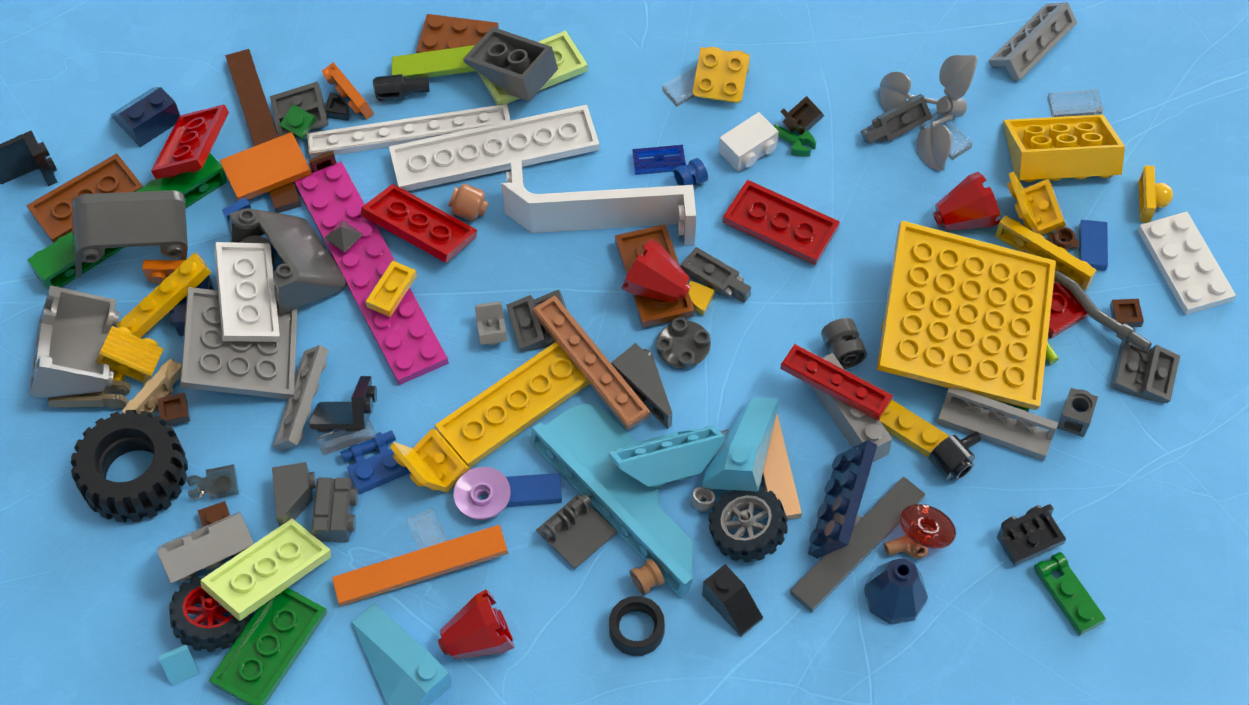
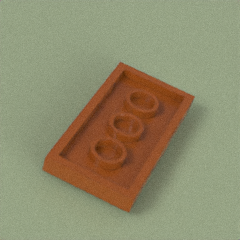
[26,153,143,243]
[615,224,695,328]

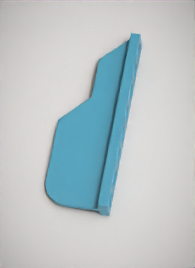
[530,404,693,599]

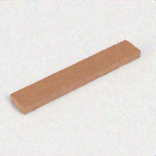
[533,295,650,430]

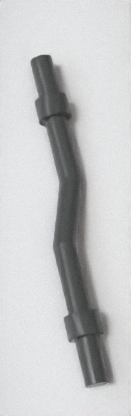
[1021,250,1152,352]

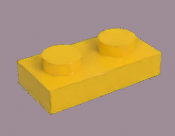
[366,260,417,317]

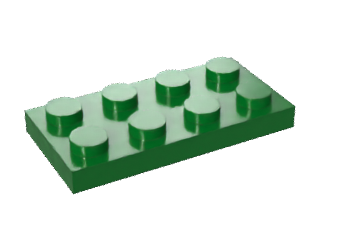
[209,588,328,705]

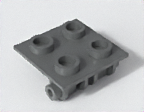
[536,494,617,569]

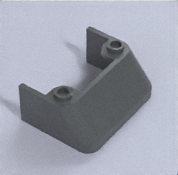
[72,190,188,278]

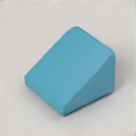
[158,645,199,685]

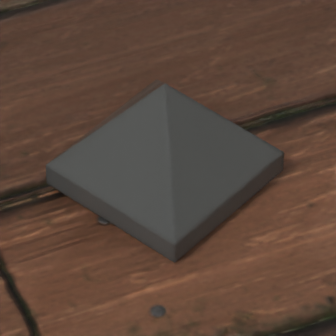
[325,220,362,253]

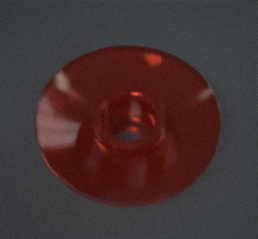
[900,504,956,549]

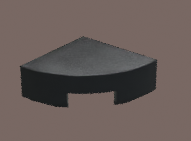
[325,92,349,121]

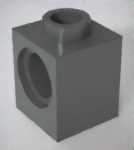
[1057,388,1098,437]

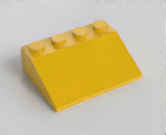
[1003,114,1125,182]

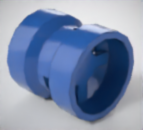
[673,158,708,186]

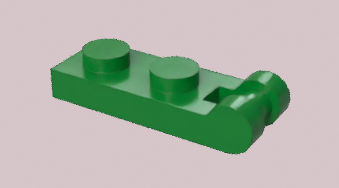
[1034,552,1106,636]

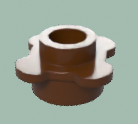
[1047,227,1079,250]

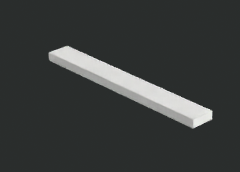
[307,104,510,159]

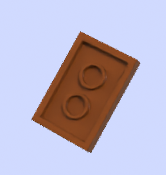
[416,14,499,53]

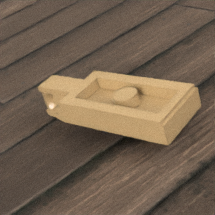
[122,359,182,415]

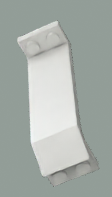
[501,160,696,246]

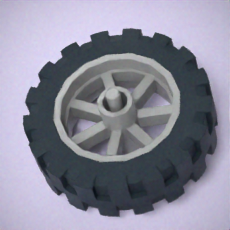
[708,486,788,562]

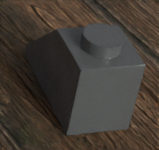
[272,462,316,526]

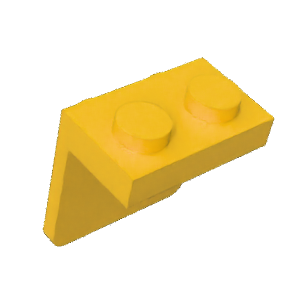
[693,47,750,103]
[1007,171,1067,235]
[390,428,470,493]

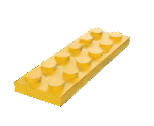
[435,342,590,468]

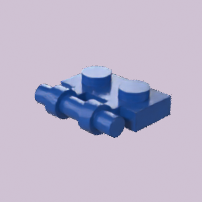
[340,430,411,495]

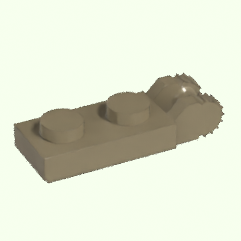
[47,380,131,409]

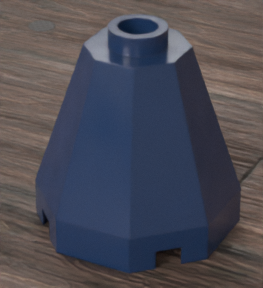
[864,558,928,625]

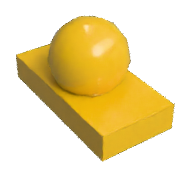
[1138,165,1173,223]

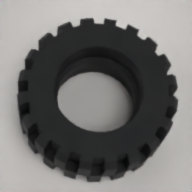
[71,410,188,523]

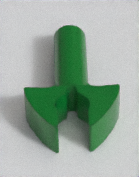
[773,124,816,157]

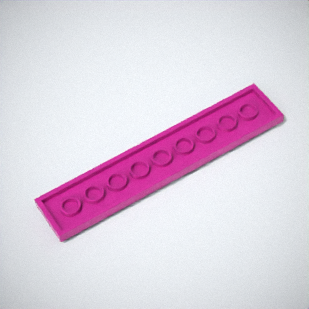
[294,161,449,385]

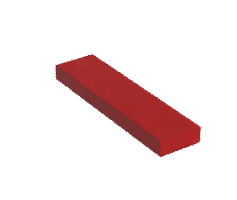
[780,344,893,421]

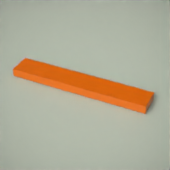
[332,524,509,607]

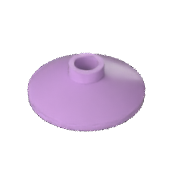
[453,467,511,520]

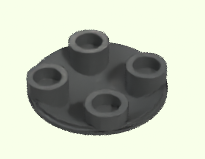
[656,317,711,368]

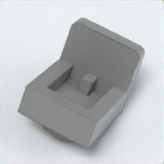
[475,301,507,345]

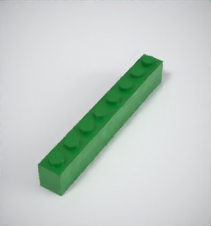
[27,153,228,290]

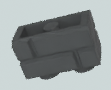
[311,478,358,542]

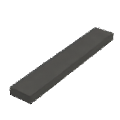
[790,476,926,613]

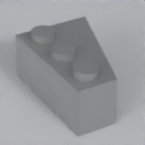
[157,511,254,583]

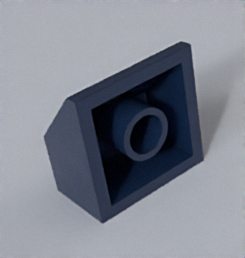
[111,87,180,147]

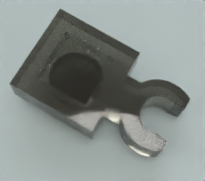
[186,464,239,500]

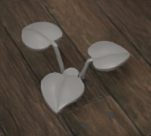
[879,55,978,171]

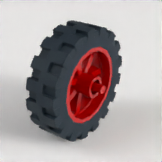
[169,574,251,652]

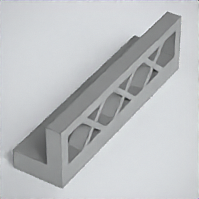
[988,2,1077,80]
[937,387,1058,461]

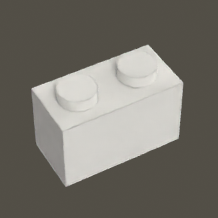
[719,112,779,172]

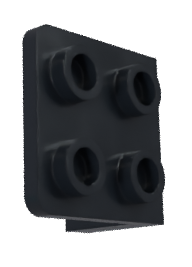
[0,130,58,186]
[309,376,377,432]

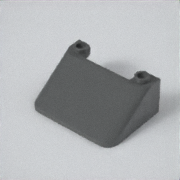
[229,208,346,315]

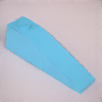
[702,397,779,492]
[352,603,452,705]

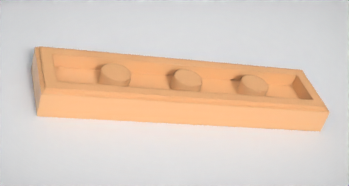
[762,414,802,520]

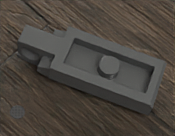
[860,94,932,144]
[680,247,751,303]

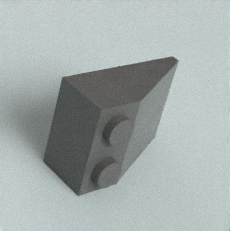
[463,27,558,102]

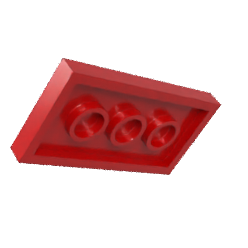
[151,104,229,179]
[722,179,840,265]
[361,184,477,263]

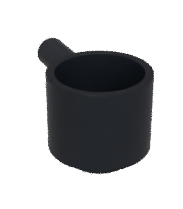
[928,432,981,481]

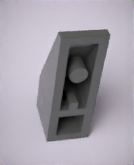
[611,343,672,429]

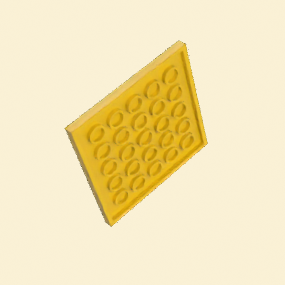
[876,220,1056,410]

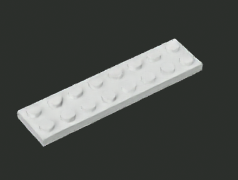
[389,105,600,191]

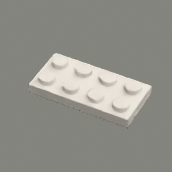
[1138,212,1236,315]
[214,242,280,342]

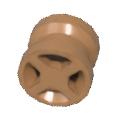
[629,559,665,595]

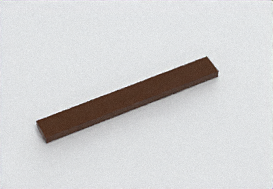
[225,49,301,213]

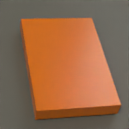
[220,132,312,201]

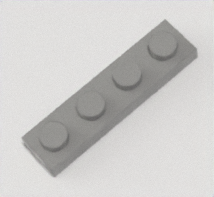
[273,345,328,451]

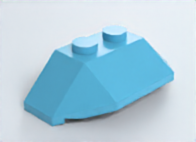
[609,426,725,487]

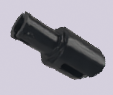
[373,74,430,101]

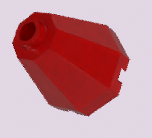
[933,172,1001,231]
[621,238,691,303]
[438,589,514,659]

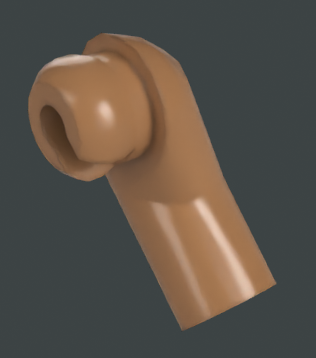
[883,535,928,559]

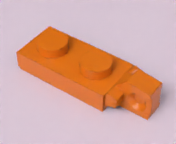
[322,62,374,119]

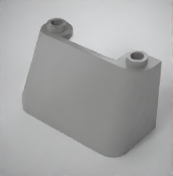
[29,285,119,398]

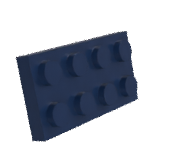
[808,440,877,559]

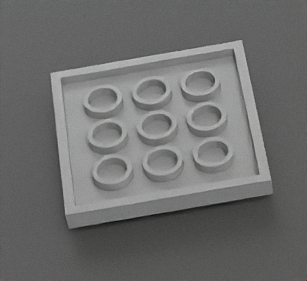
[180,287,297,399]

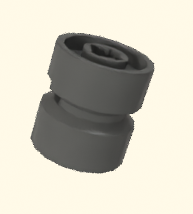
[821,318,867,369]

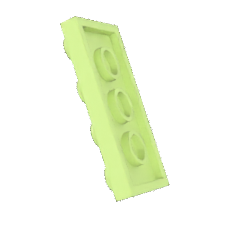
[477,31,588,105]
[200,518,331,621]

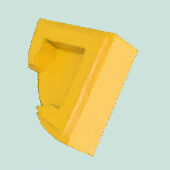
[689,281,715,315]

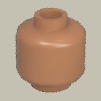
[448,184,489,222]

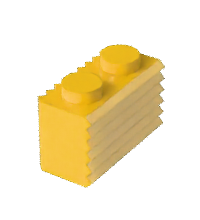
[95,326,164,384]

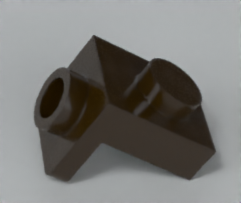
[780,96,825,135]

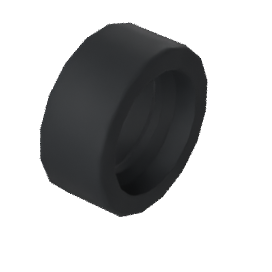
[609,596,665,656]

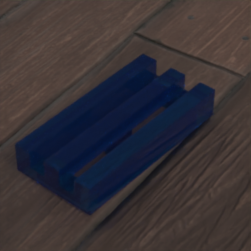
[632,145,686,175]

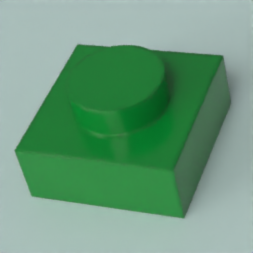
[280,104,316,140]

